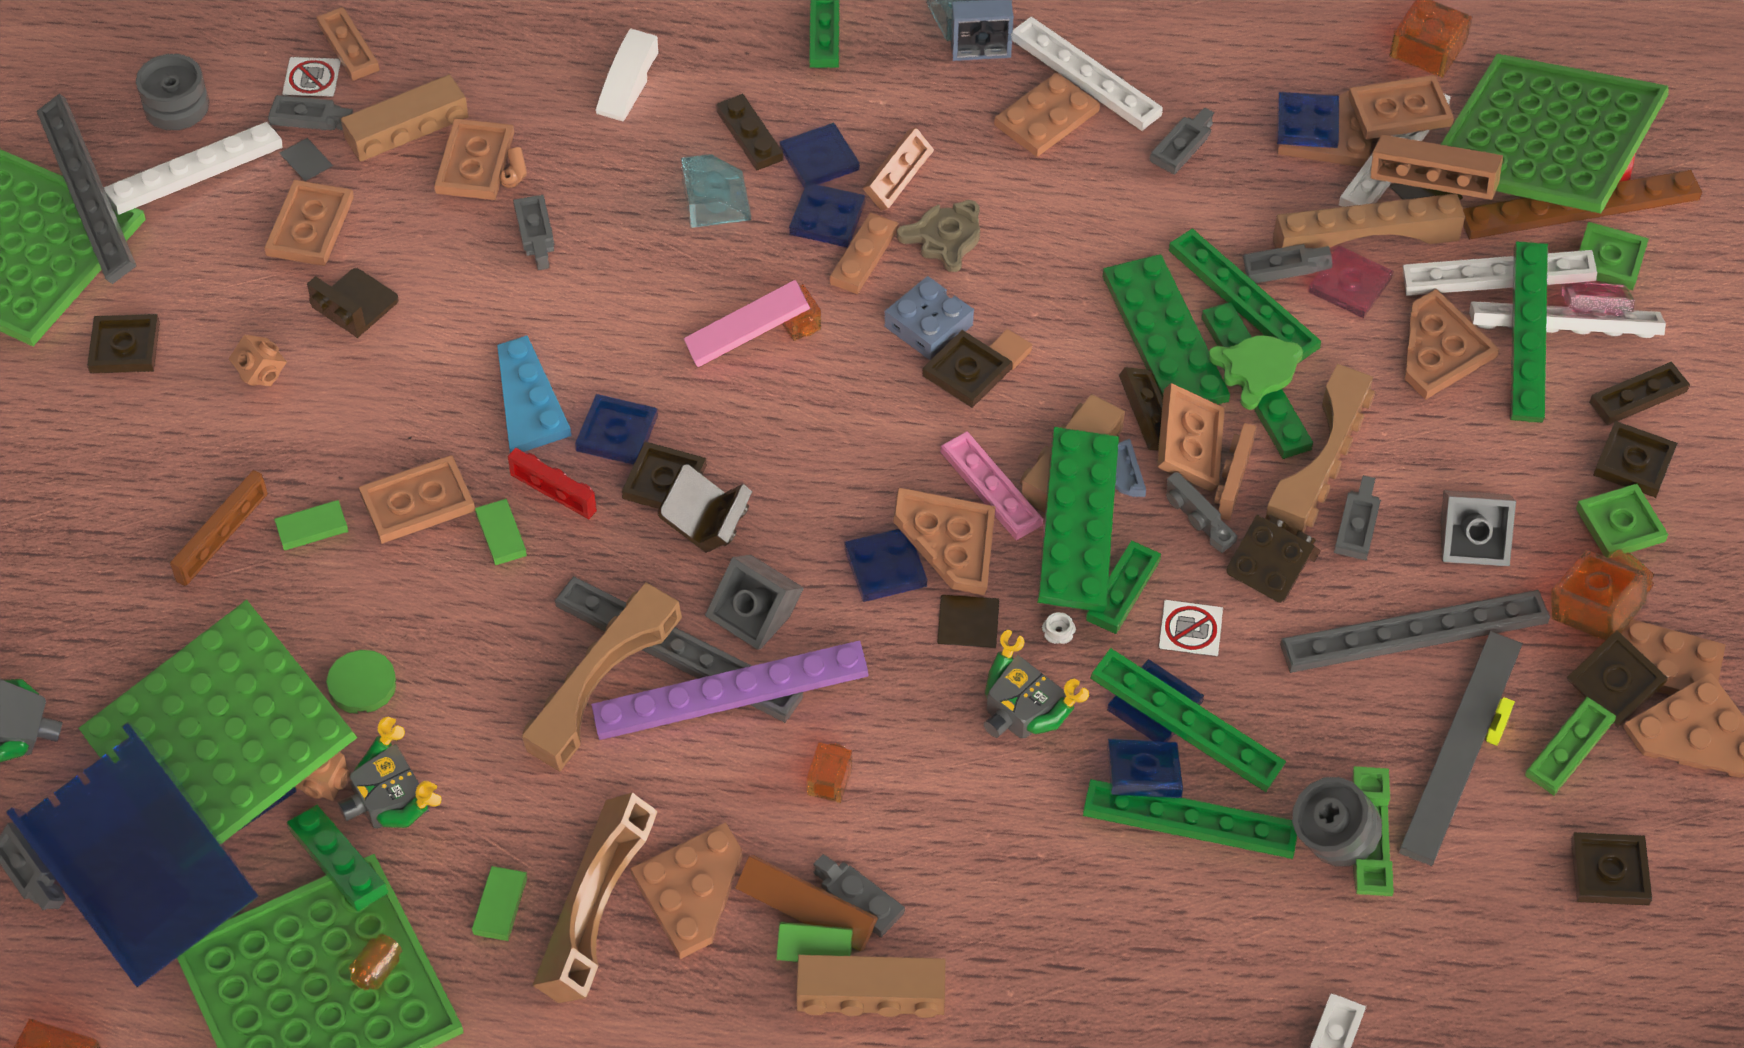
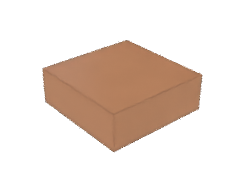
[989,329,1032,370]

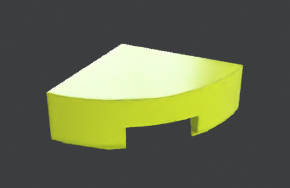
[1486,697,1515,746]

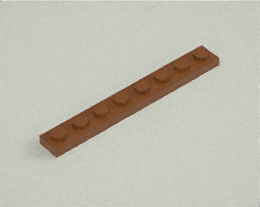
[1463,170,1702,240]

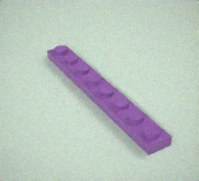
[591,641,869,740]

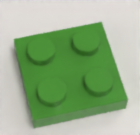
[1579,222,1649,291]
[1576,484,1669,560]

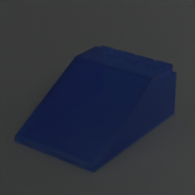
[6,722,259,988]

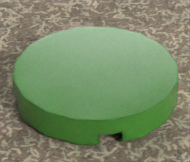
[326,650,396,714]

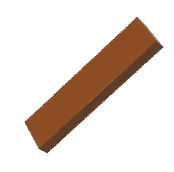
[170,470,268,586]
[735,855,878,952]

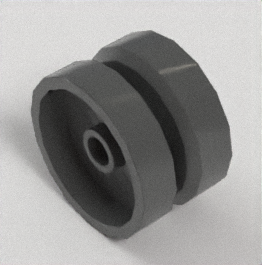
[135,54,210,130]
[1292,777,1382,867]

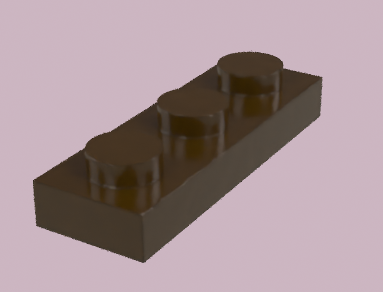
[716,94,784,171]
[1589,362,1690,426]
[1119,367,1163,451]

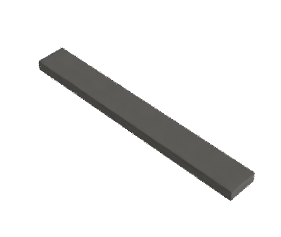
[36,94,137,284]
[555,576,803,723]
[1280,590,1550,673]
[1399,631,1523,867]

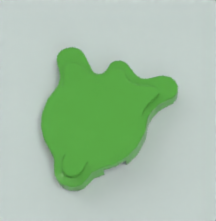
[1209,335,1303,410]

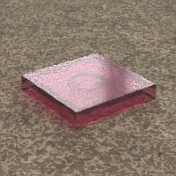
[1308,245,1394,319]

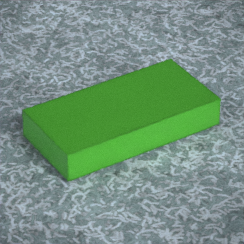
[475,499,527,566]
[274,500,349,551]
[472,866,527,941]
[777,922,853,962]

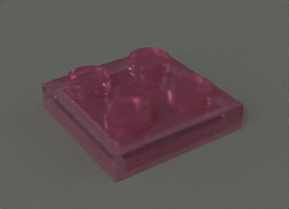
[1561,282,1635,316]

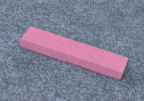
[684,279,810,367]
[941,431,1043,540]

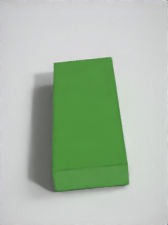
[1525,697,1616,796]

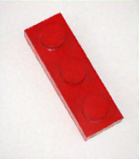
[507,447,597,520]

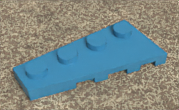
[497,335,572,453]

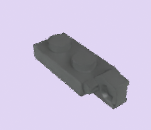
[268,95,353,130]
[1150,107,1214,175]
[513,195,555,270]
[1243,244,1332,283]
[1166,472,1237,553]
[1334,475,1381,561]
[0,823,66,910]
[813,854,905,938]

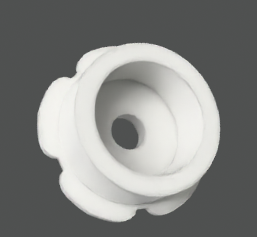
[1042,612,1076,644]

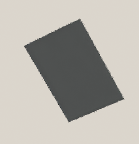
[280,138,333,181]

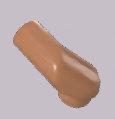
[500,147,527,188]

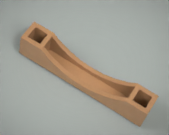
[1273,194,1465,249]
[1265,364,1375,535]
[522,582,682,772]
[533,793,658,1004]

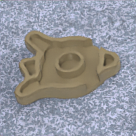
[897,200,980,272]

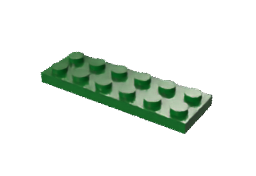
[1102,254,1230,405]
[1037,427,1119,612]

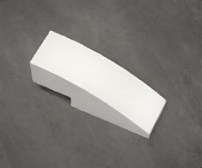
[596,28,658,122]

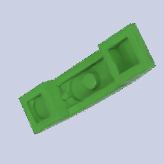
[1352,766,1394,896]

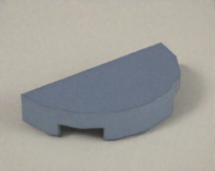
[1115,439,1146,497]

